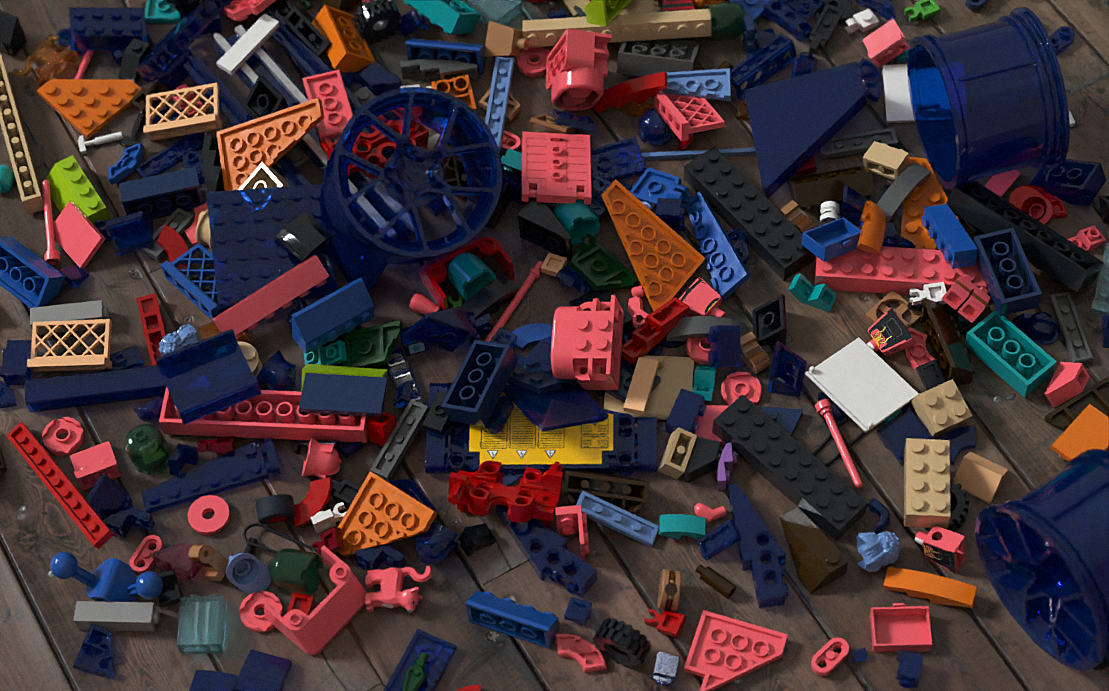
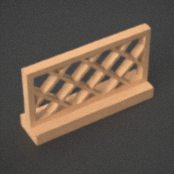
[143,83,222,141]
[27,319,112,372]

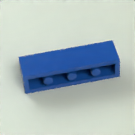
[921,204,978,269]

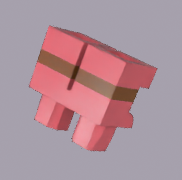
[941,274,991,323]

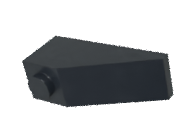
[283,6,331,57]

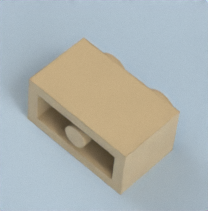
[863,141,910,180]
[658,427,697,480]

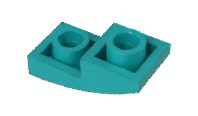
[304,340,347,366]
[659,514,705,540]

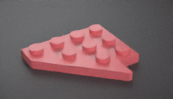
[220,0,276,21]
[684,610,788,691]

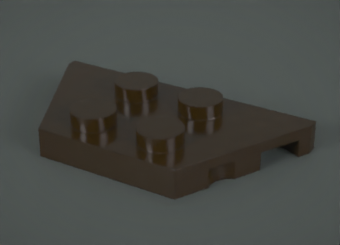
[1044,377,1109,430]

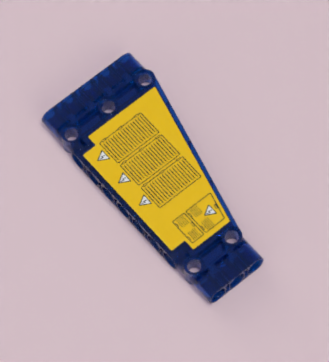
[425,381,657,477]

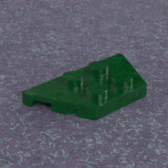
[570,233,639,291]
[330,320,403,368]

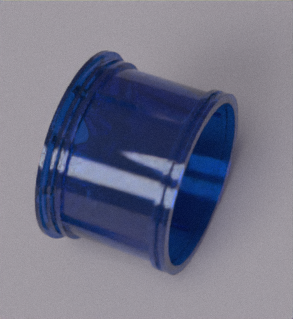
[907,7,1070,189]
[323,87,502,265]
[975,449,1109,671]

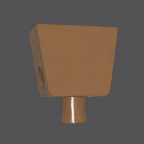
[484,21,529,59]

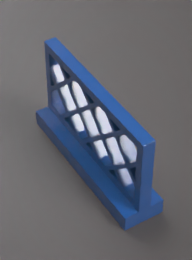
[161,243,250,322]

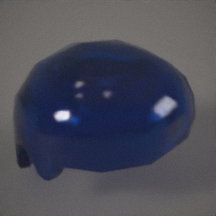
[134,396,164,423]

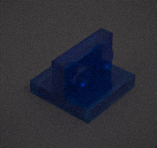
[106,211,153,256]

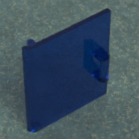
[503,382,609,432]

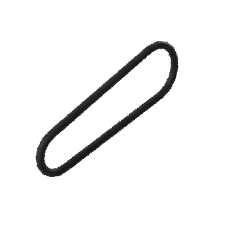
[813,415,866,467]
[243,523,317,564]

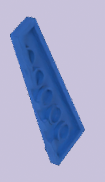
[685,192,751,302]

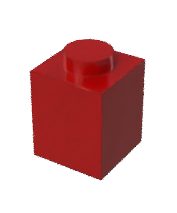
[366,412,396,446]

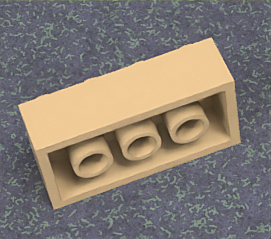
[904,438,950,529]

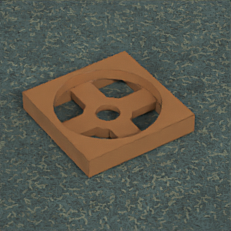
[865,290,921,329]

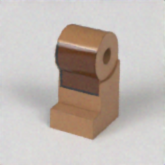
[780,200,817,233]
[736,331,771,374]
[189,545,229,581]

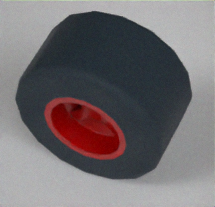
[255,494,296,525]

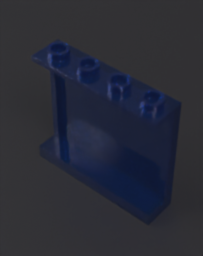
[155,329,261,425]

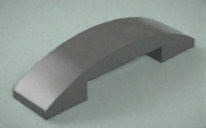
[877,162,931,227]
[666,316,747,343]

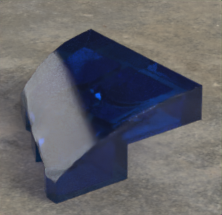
[73,624,115,679]

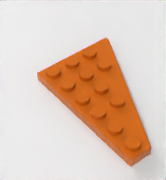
[216,98,325,203]

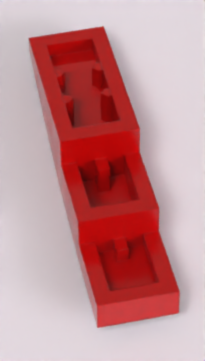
[594,72,668,114]
[136,293,173,369]
[621,297,690,364]

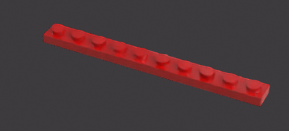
[6,422,114,550]

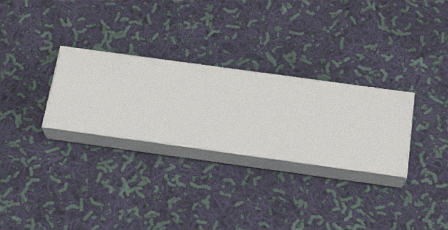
[216,13,280,75]

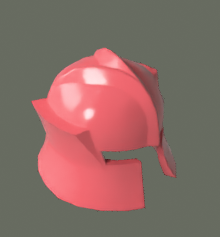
[302,438,342,479]

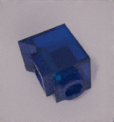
[896,650,923,689]

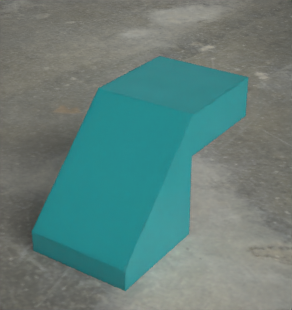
[788,273,837,312]
[691,365,717,401]

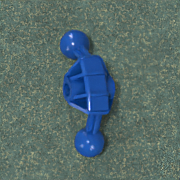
[50,552,163,602]

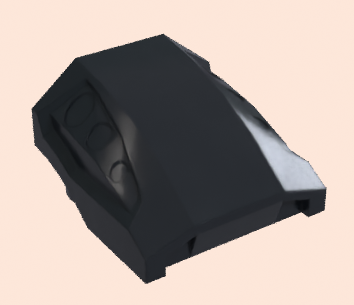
[275,212,332,262]

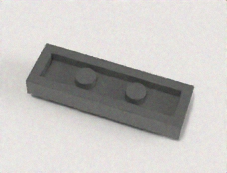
[142,208,194,262]

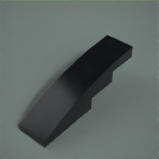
[203,134,224,205]

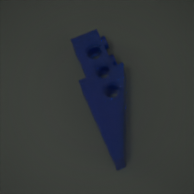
[135,0,225,83]
[728,484,788,608]
[495,504,598,597]

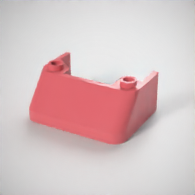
[264,546,367,656]

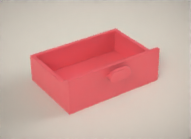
[870,603,932,652]

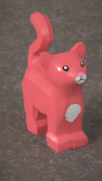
[365,566,433,612]

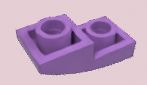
[717,443,737,491]

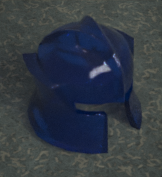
[255,350,297,391]
[415,522,462,564]

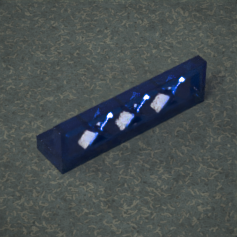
[730,33,797,99]

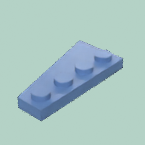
[654,68,731,101]

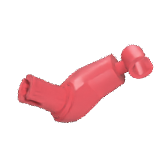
[627,285,649,329]

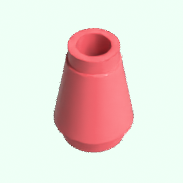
[409,293,440,318]

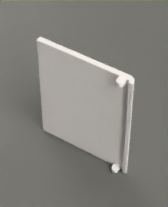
[882,63,968,123]
[805,337,919,432]

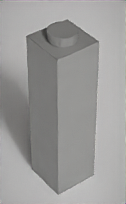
[30,300,109,335]
[73,601,160,631]

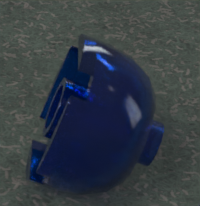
[638,107,674,147]

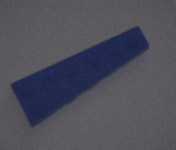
[141,440,269,514]

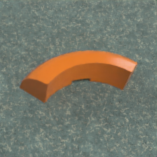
[857,200,887,255]

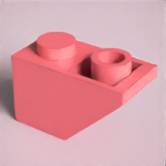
[1044,362,1090,407]

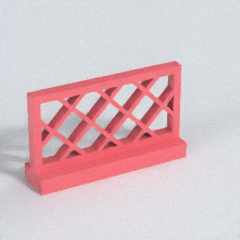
[653,91,725,141]

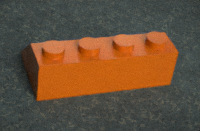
[315,5,376,74]

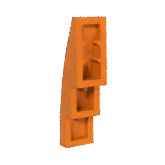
[883,567,978,608]

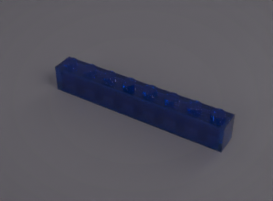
[25,362,192,412]

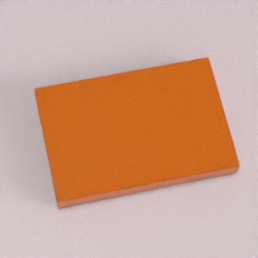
[1051,404,1109,473]

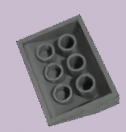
[617,38,701,77]

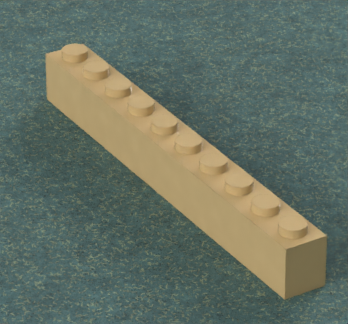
[523,9,711,48]
[0,54,44,215]

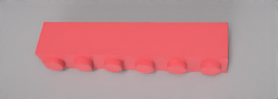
[212,255,329,342]

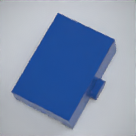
[801,217,861,262]

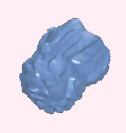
[159,324,206,363]
[857,531,901,572]

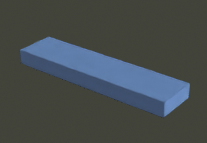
[576,491,659,547]

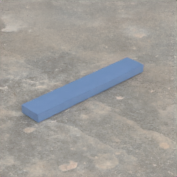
[481,56,515,152]

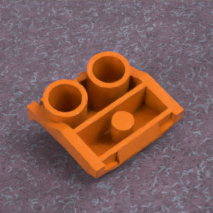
[431,74,476,116]

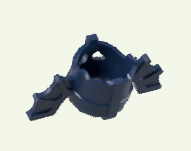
[589,175,633,218]

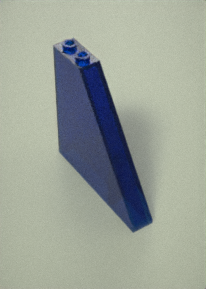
[744,61,869,198]

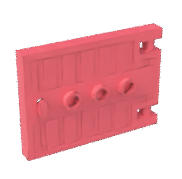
[521,132,592,205]

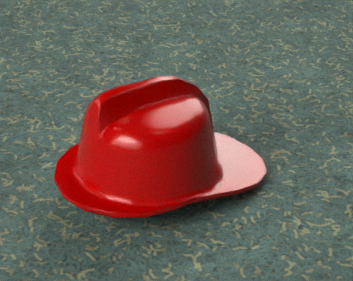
[1009,186,1053,225]

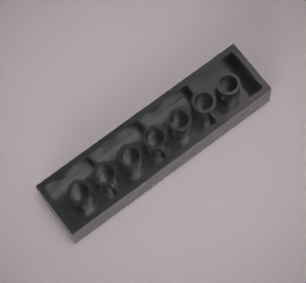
[684,146,815,281]
[946,179,1104,292]
[712,394,868,541]

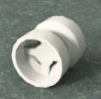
[820,201,840,225]

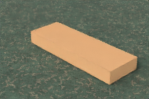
[623,357,659,415]

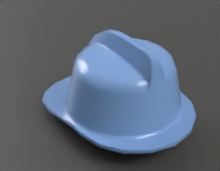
[226,553,272,594]

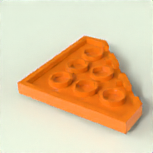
[37,79,141,140]
[337,471,438,557]

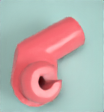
[694,503,727,522]

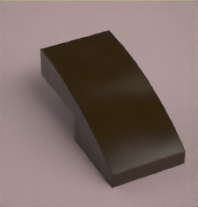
[130,80,171,113]

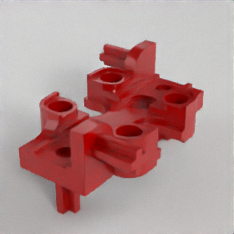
[320,106,435,179]
[447,461,563,528]

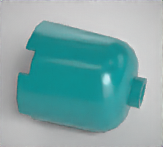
[553,200,601,246]
[447,253,496,301]

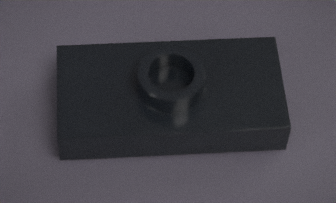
[916,359,947,390]
[422,391,449,434]

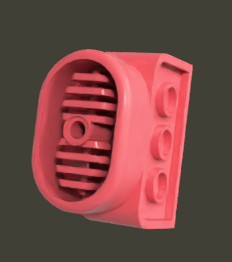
[546,28,612,111]
[551,295,624,390]

